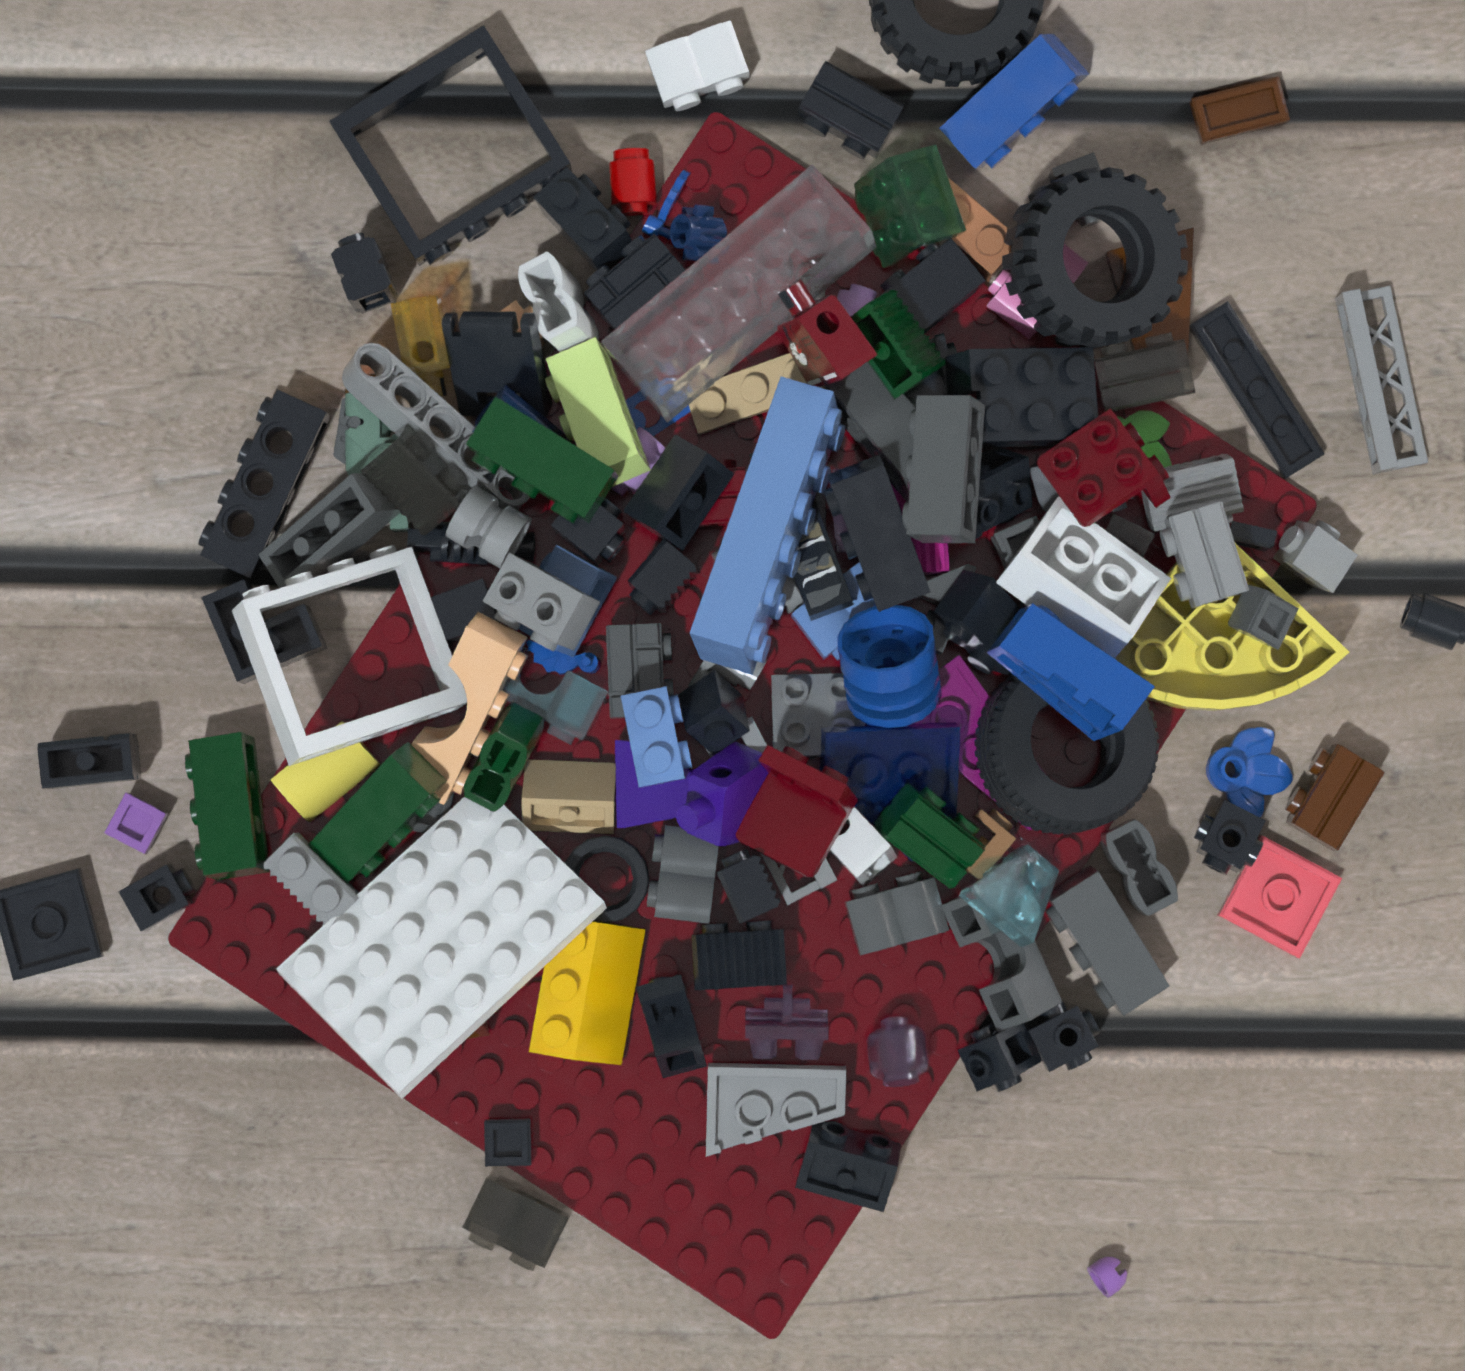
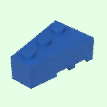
[939,34,1090,169]
[987,603,1155,741]

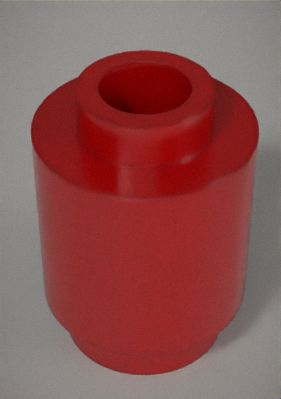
[609,148,657,216]

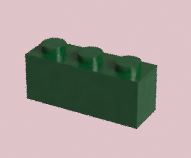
[466,397,618,524]
[185,732,270,881]
[308,742,447,884]

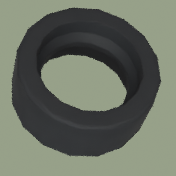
[565,836,649,923]

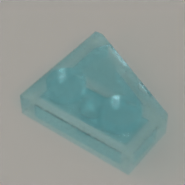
[959,844,1059,947]

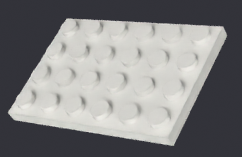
[276,797,607,1099]

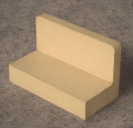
[522,760,616,834]

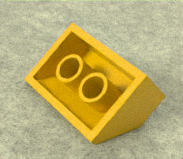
[529,921,646,1065]

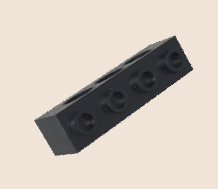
[198,389,331,581]

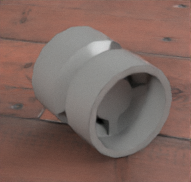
[445,485,532,568]

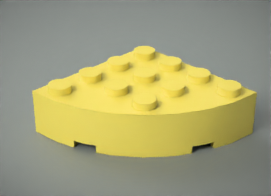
[1115,543,1349,711]

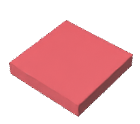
[1217,835,1342,959]

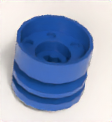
[837,605,942,728]

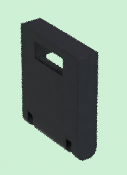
[442,311,552,417]

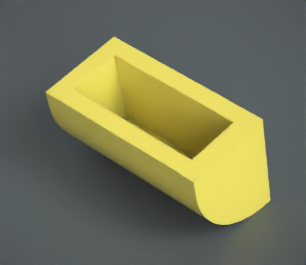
[271,721,381,823]

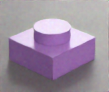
[104,792,168,854]

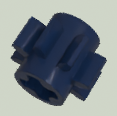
[670,204,727,262]

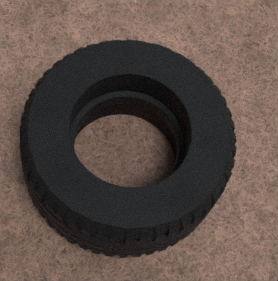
[974,674,1159,835]

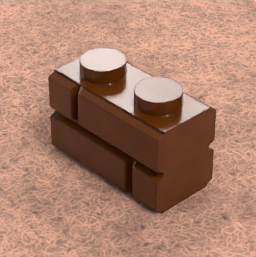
[1285,744,1385,851]

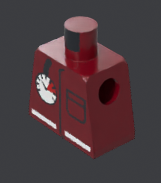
[777,279,877,387]

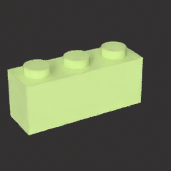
[545,337,651,487]

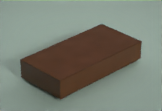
[1190,76,1290,145]

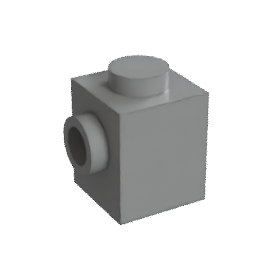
[1273,520,1358,593]

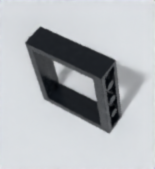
[329,25,572,266]

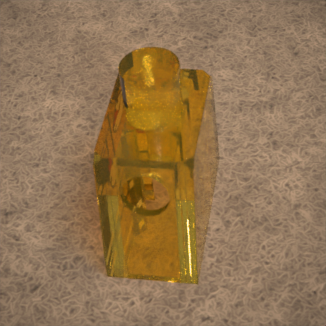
[391,294,450,397]

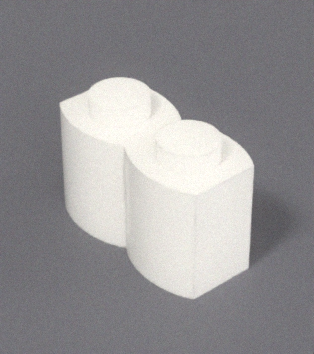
[645,21,750,111]
[518,251,599,352]

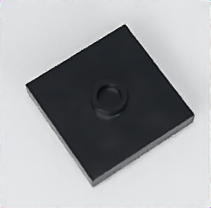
[0,868,104,981]

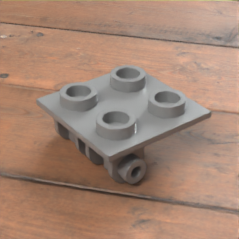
[771,673,866,759]

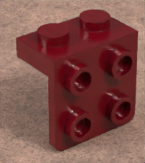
[1037,408,1171,527]
[735,745,858,877]

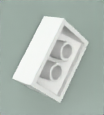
[996,496,1171,659]

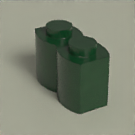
[464,702,544,812]

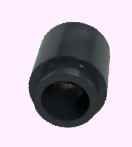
[1400,593,1465,650]

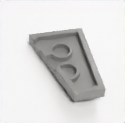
[706,1063,846,1157]

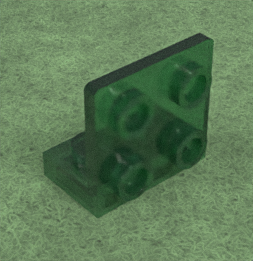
[854,144,967,268]

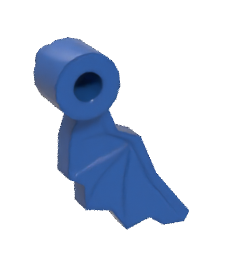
[642,170,690,240]
[526,640,601,675]

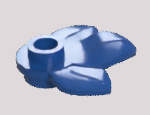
[1206,727,1293,817]

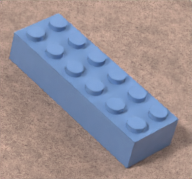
[690,377,845,675]

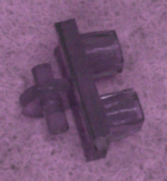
[745,985,829,1060]

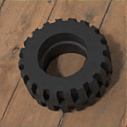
[869,0,1044,87]
[1002,167,1188,348]

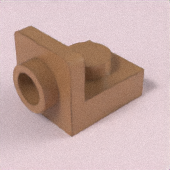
[967,809,1016,881]

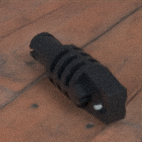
[407,521,535,565]

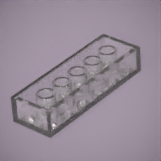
[601,164,877,423]

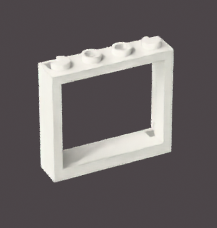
[232,545,467,766]

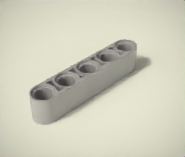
[342,343,529,510]

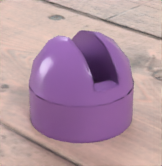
[1087,1257,1127,1298]

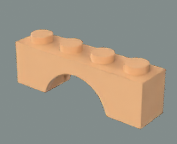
[411,612,528,805]

